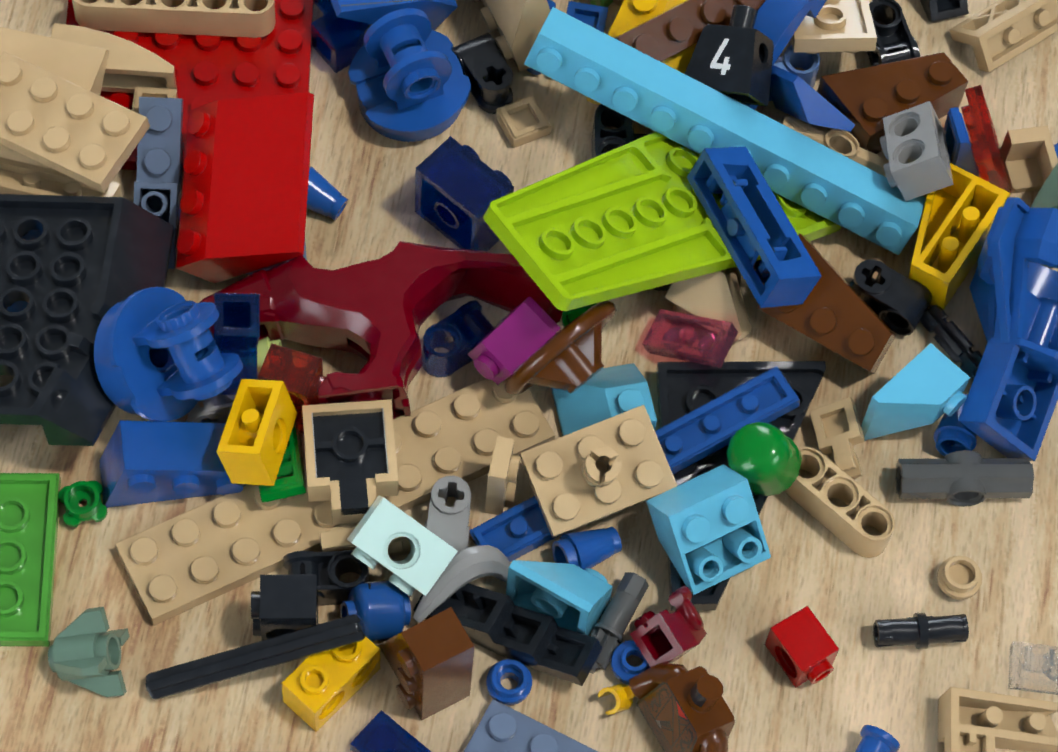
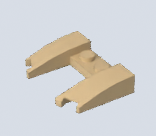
[938,687,1058,752]

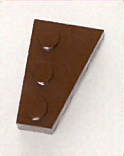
[817,52,968,154]
[757,233,896,373]
[379,607,474,720]

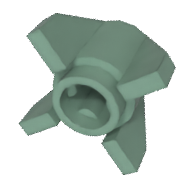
[48,607,130,697]

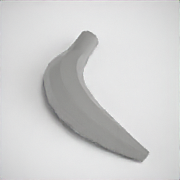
[413,545,511,623]

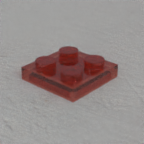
[961,85,1012,194]

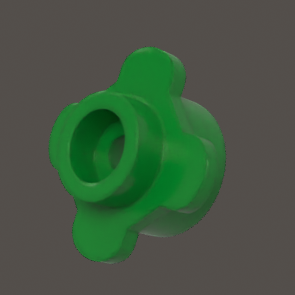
[58,480,108,527]

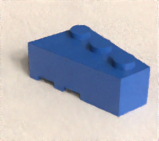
[99,420,248,508]

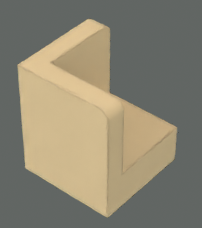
[999,125,1058,193]

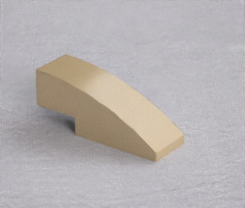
[51,23,177,93]

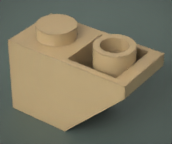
[665,268,752,342]

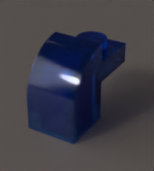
[311,0,372,73]
[211,293,260,395]

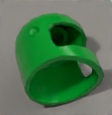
[727,422,802,496]

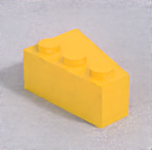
[909,163,1010,310]

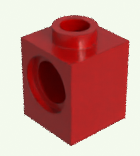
[765,606,839,688]

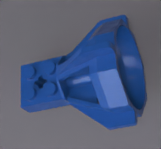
[958,197,1058,461]

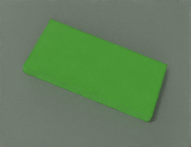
[0,473,61,647]

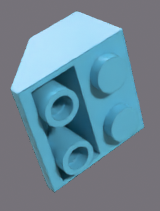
[646,464,771,595]

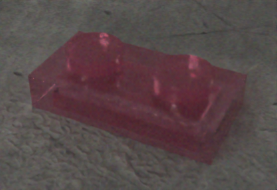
[642,309,738,368]

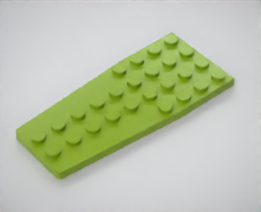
[483,132,842,311]

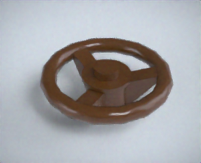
[505,300,617,395]

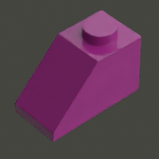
[467,296,561,385]

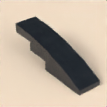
[413,583,602,686]

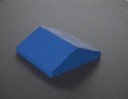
[770,65,855,132]

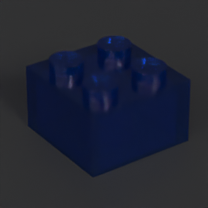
[415,136,514,252]

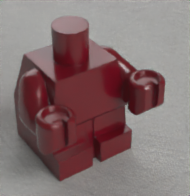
[630,586,707,667]

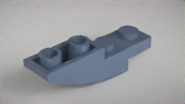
[133,97,184,269]

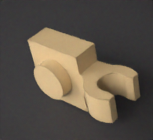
[810,397,865,479]

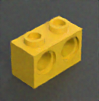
[281,636,380,732]

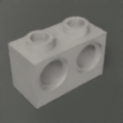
[880,101,954,201]

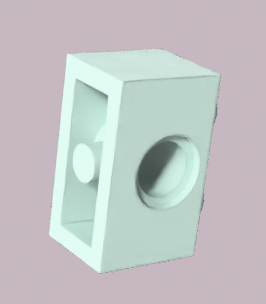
[347,495,458,596]

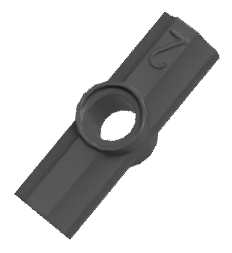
[895,450,1034,507]

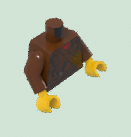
[598,663,735,752]

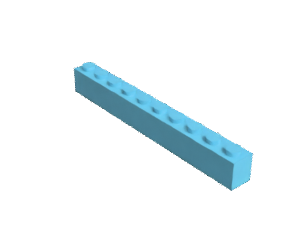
[524,7,926,255]

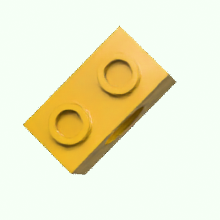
[216,379,297,486]

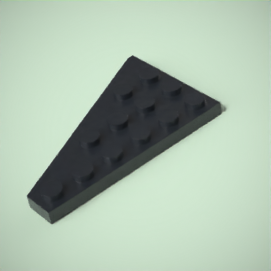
[656,361,826,611]

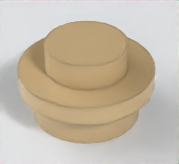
[937,556,982,600]

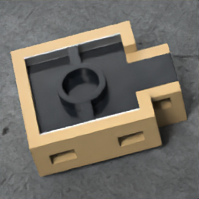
[302,399,399,524]

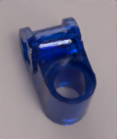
[422,300,494,377]

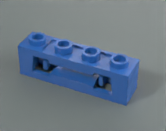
[687,146,822,308]

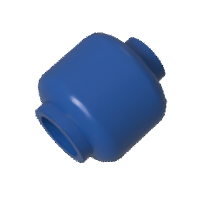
[340,580,411,642]

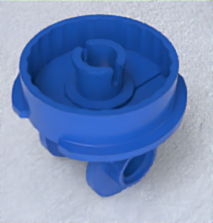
[348,8,471,142]
[94,287,243,422]

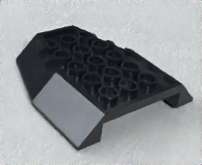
[0,194,174,446]

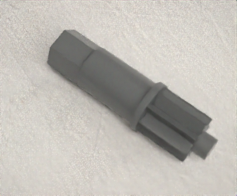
[590,572,649,674]

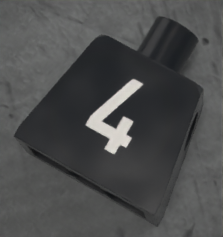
[685,5,774,107]

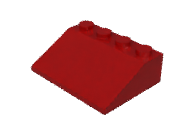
[176,92,314,284]

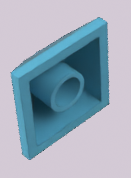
[861,343,970,440]
[551,363,657,436]
[506,560,613,636]

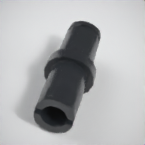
[873,613,969,649]

